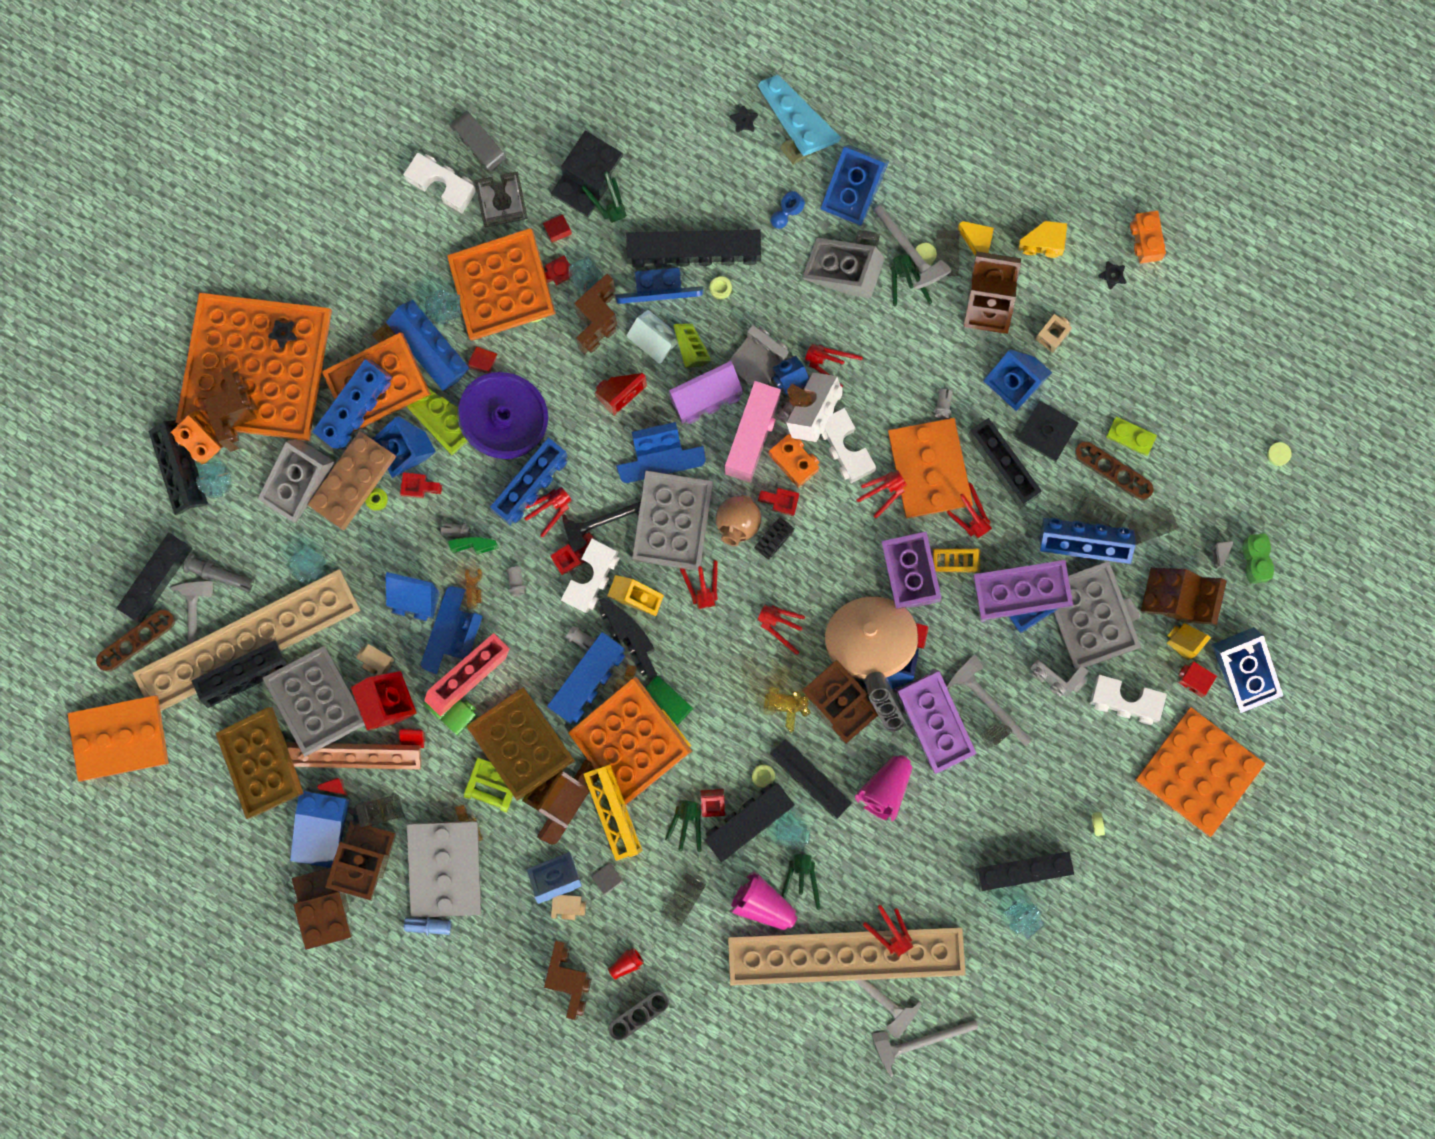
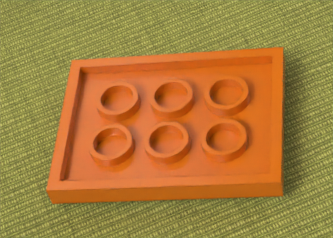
[322,332,431,433]
[888,418,973,519]
[67,696,169,781]

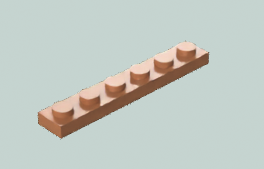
[285,742,421,770]

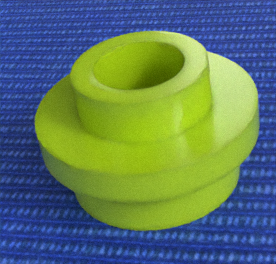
[365,488,388,511]

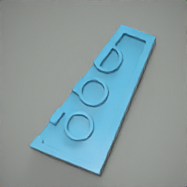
[758,75,841,156]

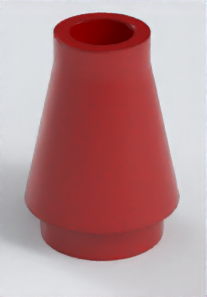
[608,948,644,980]

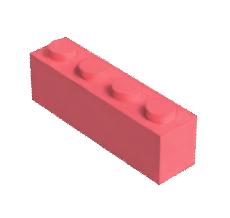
[424,633,510,717]

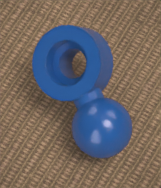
[770,191,805,229]

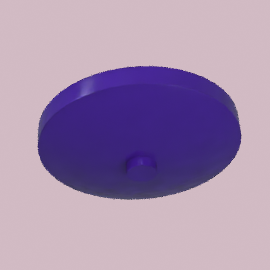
[457,372,548,459]

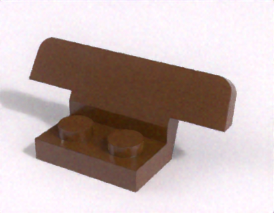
[522,759,599,845]

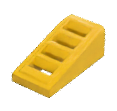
[933,549,981,573]

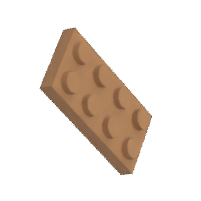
[307,431,396,530]

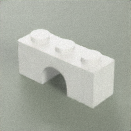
[403,153,476,214]
[787,373,842,442]
[820,408,876,483]
[561,539,620,613]
[1090,675,1167,725]

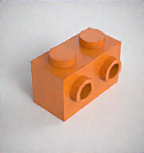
[1130,211,1166,264]
[171,410,224,465]
[769,433,819,488]

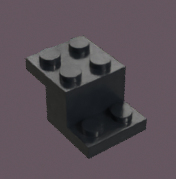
[551,130,623,218]

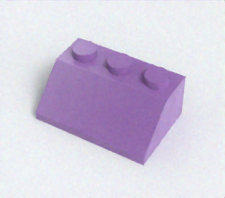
[669,361,743,424]
[881,532,942,609]

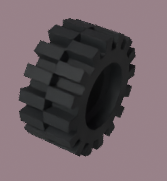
[754,517,795,560]

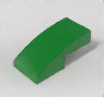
[448,537,499,555]
[645,675,693,725]

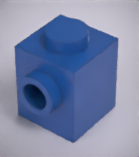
[772,356,809,395]

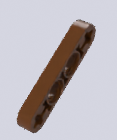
[1075,442,1154,500]
[96,610,175,672]

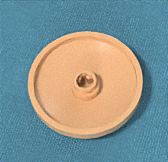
[825,597,918,680]

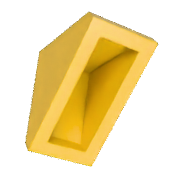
[957,221,994,256]

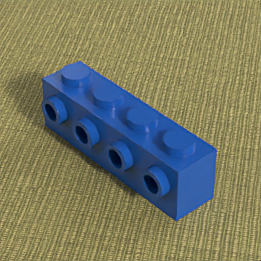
[386,300,469,391]
[312,359,393,449]
[490,437,568,526]
[1039,518,1135,564]
[547,632,626,725]

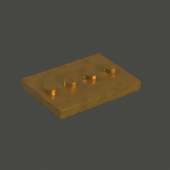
[466,687,575,801]
[215,707,304,819]

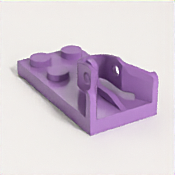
[973,560,1073,623]
[893,669,977,774]

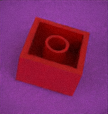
[351,671,417,730]

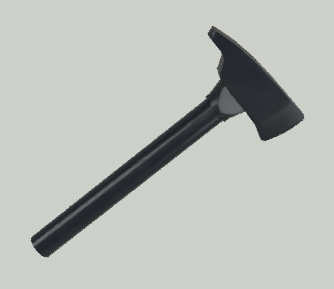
[562,501,641,551]

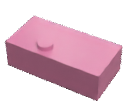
[725,381,781,483]

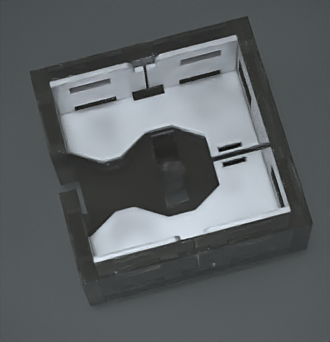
[474,171,528,228]

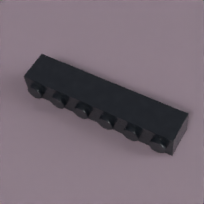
[626,229,761,268]

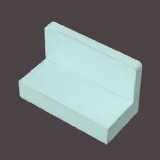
[627,310,678,363]

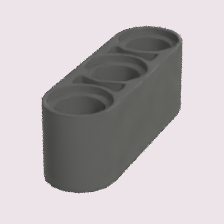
[449,111,507,173]
[865,672,905,732]
[609,991,669,1040]

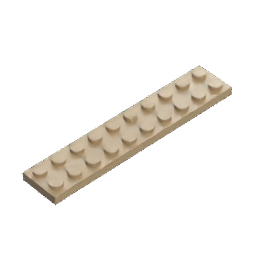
[133,569,361,712]
[728,928,966,986]

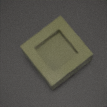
[780,138,810,165]

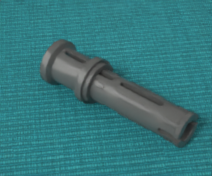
[183,553,254,593]

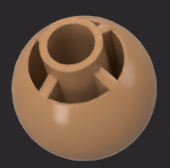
[716,495,761,546]

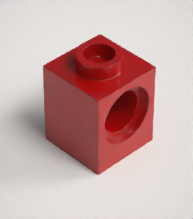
[1178,661,1217,698]

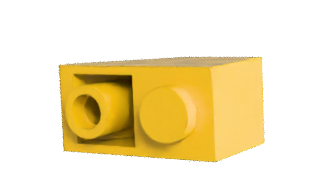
[1018,221,1067,258]

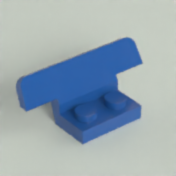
[615,268,704,304]
[617,422,706,483]
[421,586,482,674]

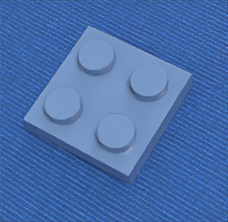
[527,852,582,904]

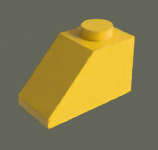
[607,575,664,616]
[1167,623,1211,660]

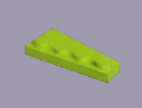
[406,388,468,456]

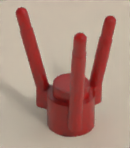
[805,344,863,388]
[856,470,907,519]
[947,483,992,539]
[524,487,572,537]
[679,560,718,609]
[757,604,805,655]
[863,905,914,957]

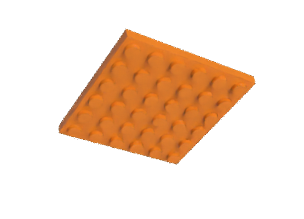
[176,293,332,441]

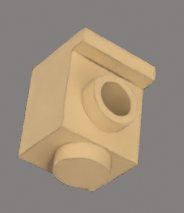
[1035,314,1072,353]
[356,644,394,676]
[551,895,586,920]

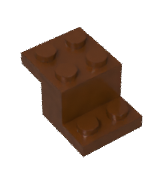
[964,252,1021,334]
[574,273,617,355]
[203,366,257,452]
[1141,567,1227,625]
[802,660,878,744]
[325,821,396,901]
[292,867,352,950]
[544,941,592,1020]

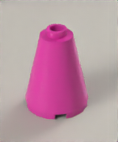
[855,755,913,821]
[730,871,797,930]

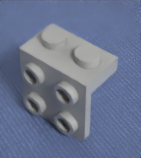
[728,325,789,387]
[1030,660,1089,698]

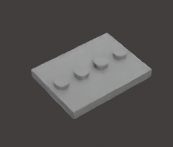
[632,471,713,571]
[1054,561,1141,670]
[263,646,365,757]
[407,821,481,918]

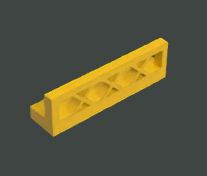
[584,764,643,861]

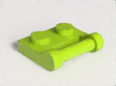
[464,758,513,813]

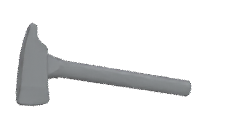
[874,205,952,289]
[171,581,213,645]
[946,655,1032,746]
[854,980,922,1039]
[872,1020,978,1077]

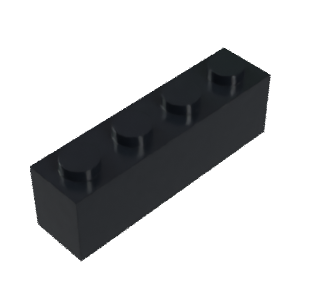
[968,418,1042,509]
[116,532,193,624]
[704,783,795,863]
[975,851,1074,892]

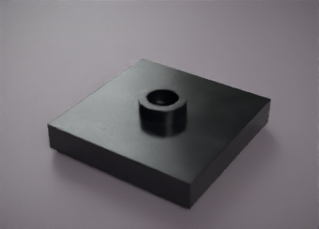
[1017,401,1079,462]

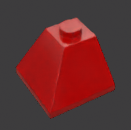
[595,373,647,416]

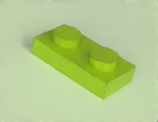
[1106,416,1157,456]

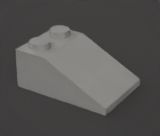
[802,238,885,298]
[258,439,335,523]

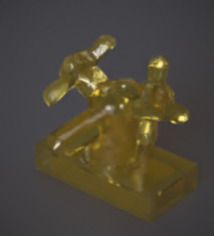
[763,687,811,733]

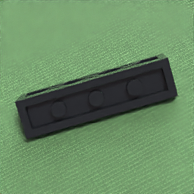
[148,420,208,515]
[191,640,289,708]
[769,739,852,820]

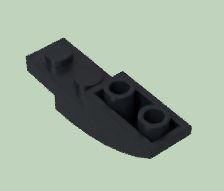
[598,598,657,679]

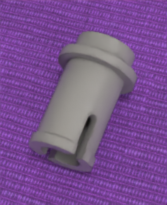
[934,389,953,419]
[777,395,804,424]
[441,521,471,538]
[506,566,526,597]
[566,626,596,651]

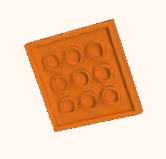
[447,228,556,341]
[568,677,692,805]
[1135,707,1266,837]

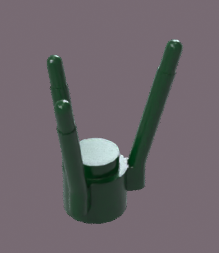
[582,171,627,223]
[890,254,932,307]
[665,800,702,852]
[782,854,821,910]

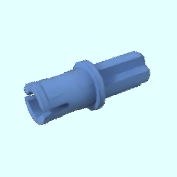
[404,917,451,936]

